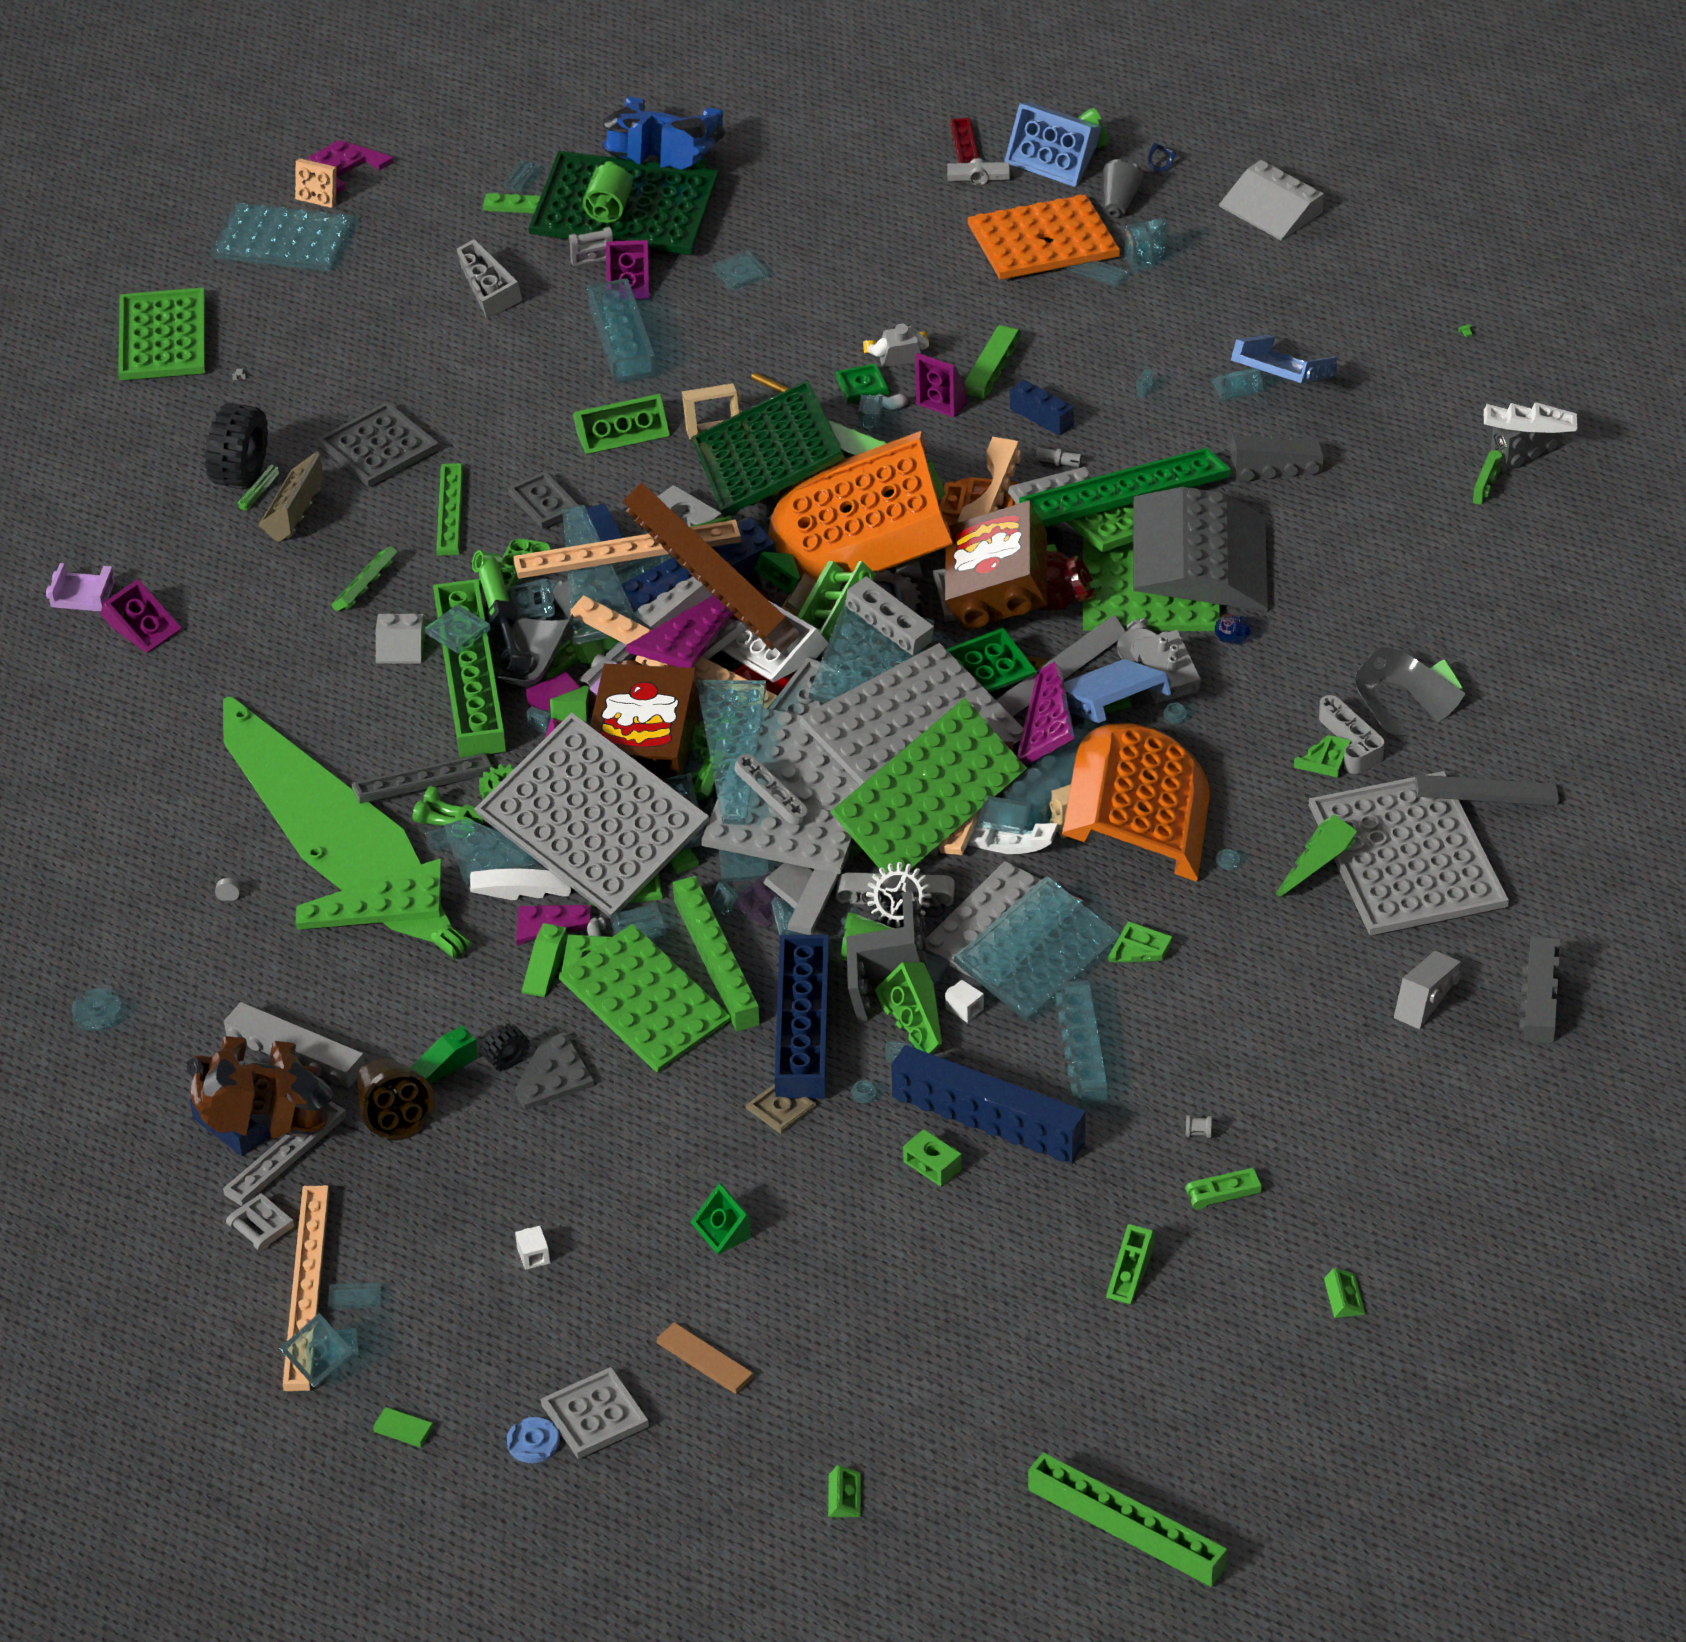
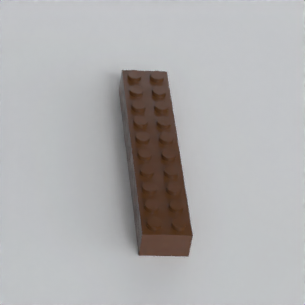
[622,482,800,654]

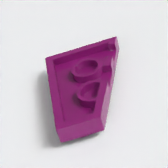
[516,905,591,946]

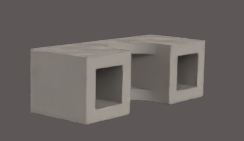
[657,485,722,526]

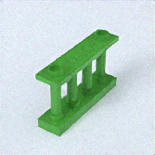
[797,561,876,649]

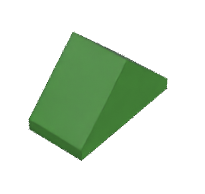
[550,686,590,722]

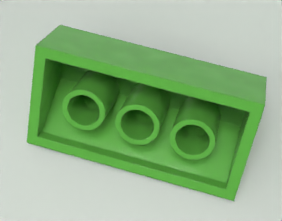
[573,394,670,454]

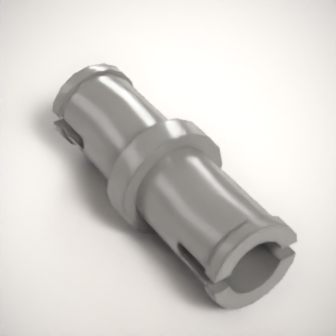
[1035,447,1081,468]

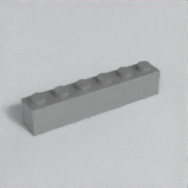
[224,1002,365,1088]

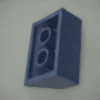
[190,1098,271,1156]

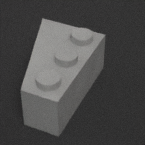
[1394,951,1461,1029]

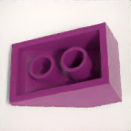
[606,240,649,301]
[915,353,967,417]
[100,579,182,653]

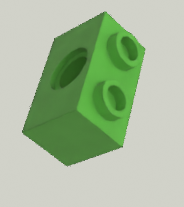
[903,1129,962,1187]

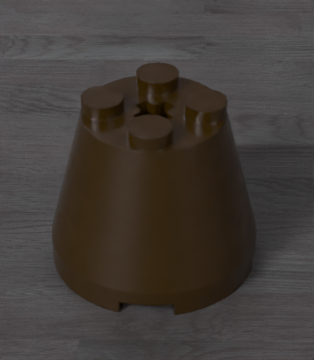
[357,1057,435,1140]

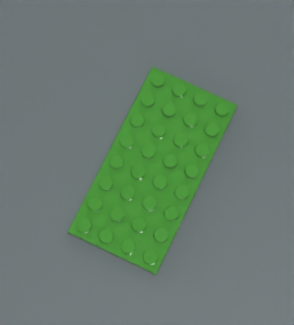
[830,697,1027,872]

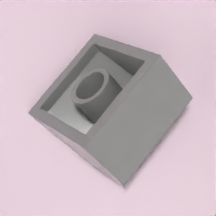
[376,614,425,664]

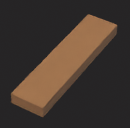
[657,1322,753,1394]

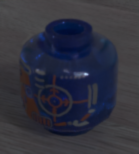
[1215,614,1251,645]

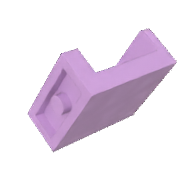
[46,563,115,611]

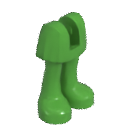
[412,786,485,837]

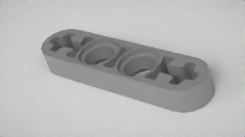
[734,754,807,825]

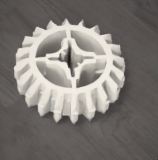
[866,862,932,928]

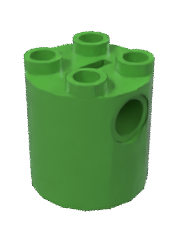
[583,161,633,223]

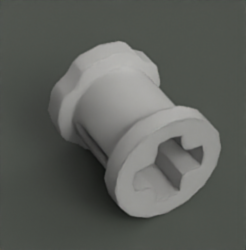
[1186,1115,1212,1138]

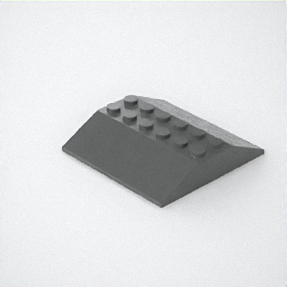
[1133,487,1268,611]

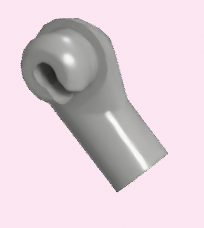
[875,394,908,411]
[587,917,606,936]

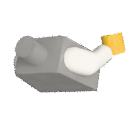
[863,324,929,368]

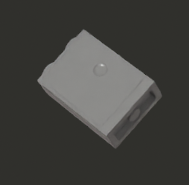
[1132,630,1201,703]

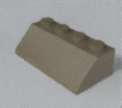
[258,452,323,542]

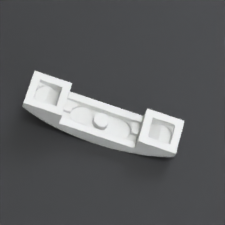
[967,823,1059,854]

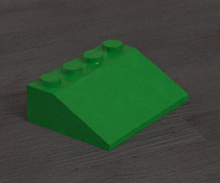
[946,628,1037,693]

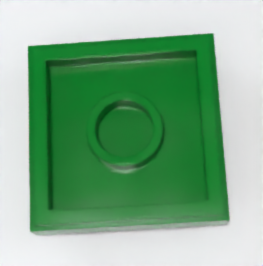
[835,363,889,404]

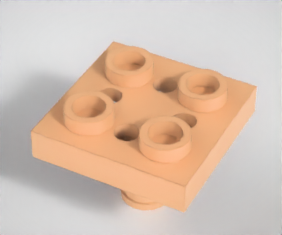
[295,159,336,208]

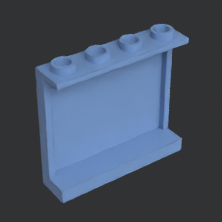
[1231,335,1338,383]
[1064,659,1171,723]

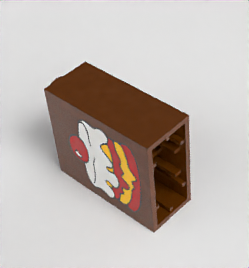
[945,500,1047,631]
[590,660,701,786]

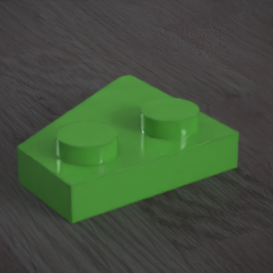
[1294,735,1351,777]

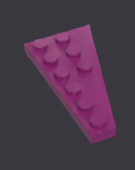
[626,595,733,668]
[1017,662,1074,766]

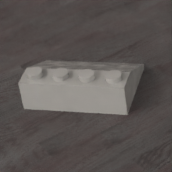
[1219,160,1324,241]

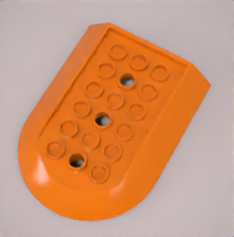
[769,431,953,585]
[1062,723,1210,882]

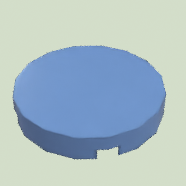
[507,1417,560,1463]

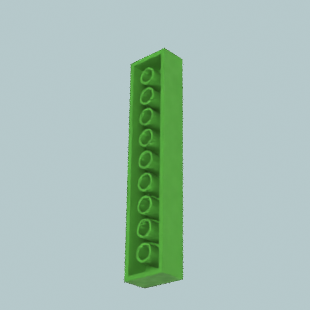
[433,579,506,758]

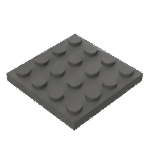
[317,402,439,487]

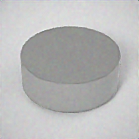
[215,878,240,901]

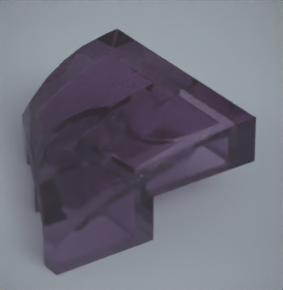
[732,871,782,928]

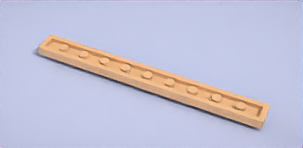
[514,520,741,579]
[571,595,777,710]
[283,1186,329,1391]

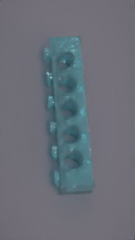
[1055,980,1108,1106]

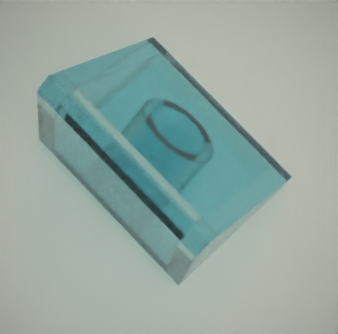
[1211,368,1263,401]
[977,796,1034,835]
[280,1313,354,1388]

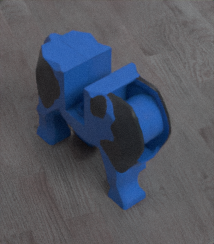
[602,97,725,170]

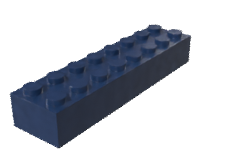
[597,518,776,622]
[774,935,829,1099]
[891,1045,1086,1164]

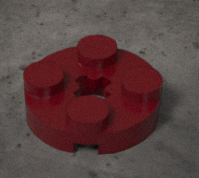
[1063,556,1096,602]

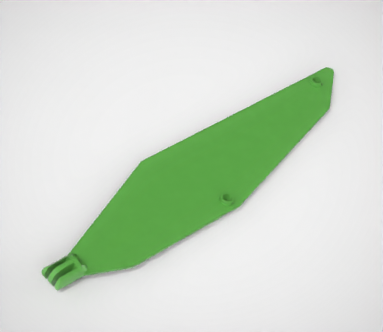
[223,697,471,959]

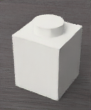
[945,980,984,1023]
[515,1226,550,1270]

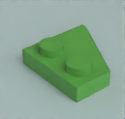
[1108,921,1173,962]

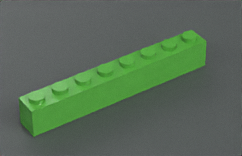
[673,876,759,1032]
[1028,1452,1227,1587]

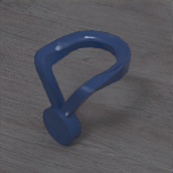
[1147,143,1176,172]

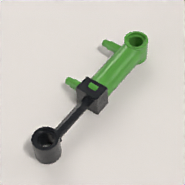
[472,550,531,675]

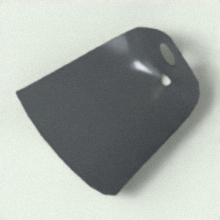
[495,613,574,688]
[1355,648,1465,735]

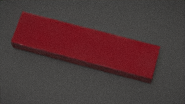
[950,118,979,163]

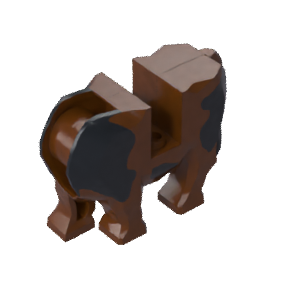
[187,1036,333,1138]

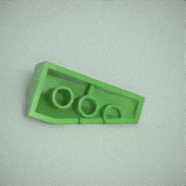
[1276,814,1357,896]
[875,962,942,1054]

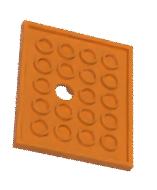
[968,194,1120,279]

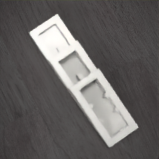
[1484,402,1577,433]
[470,869,571,900]

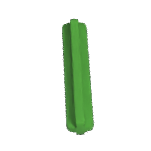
[238,464,279,511]

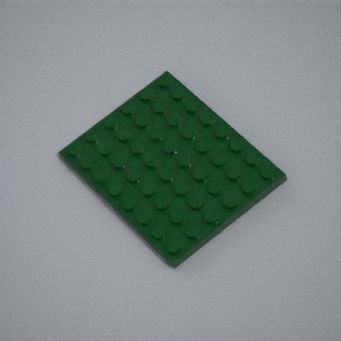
[529,151,718,255]
[691,380,845,517]

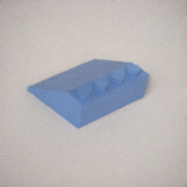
[1004,102,1102,187]

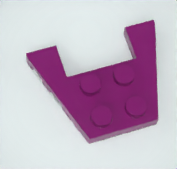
[308,140,394,194]

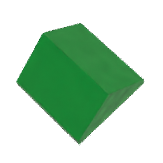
[690,1183,751,1255]

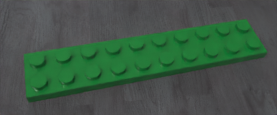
[1019,448,1231,527]

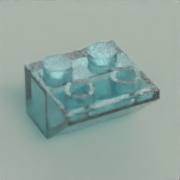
[1125,218,1167,273]

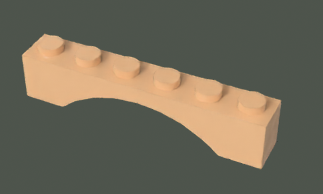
[957,437,1021,523]

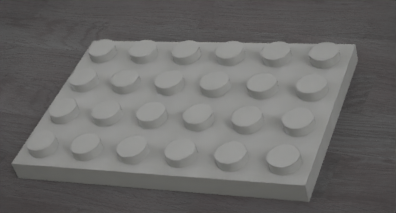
[923,861,1083,991]

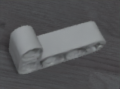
[1319,695,1384,774]

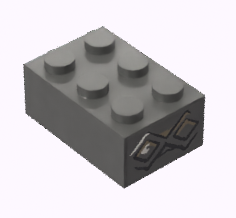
[1491,400,1559,471]

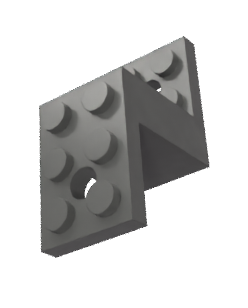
[846,891,927,1022]

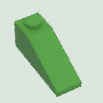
[522,923,567,997]
[1106,1224,1157,1305]

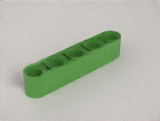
[965,325,1021,399]

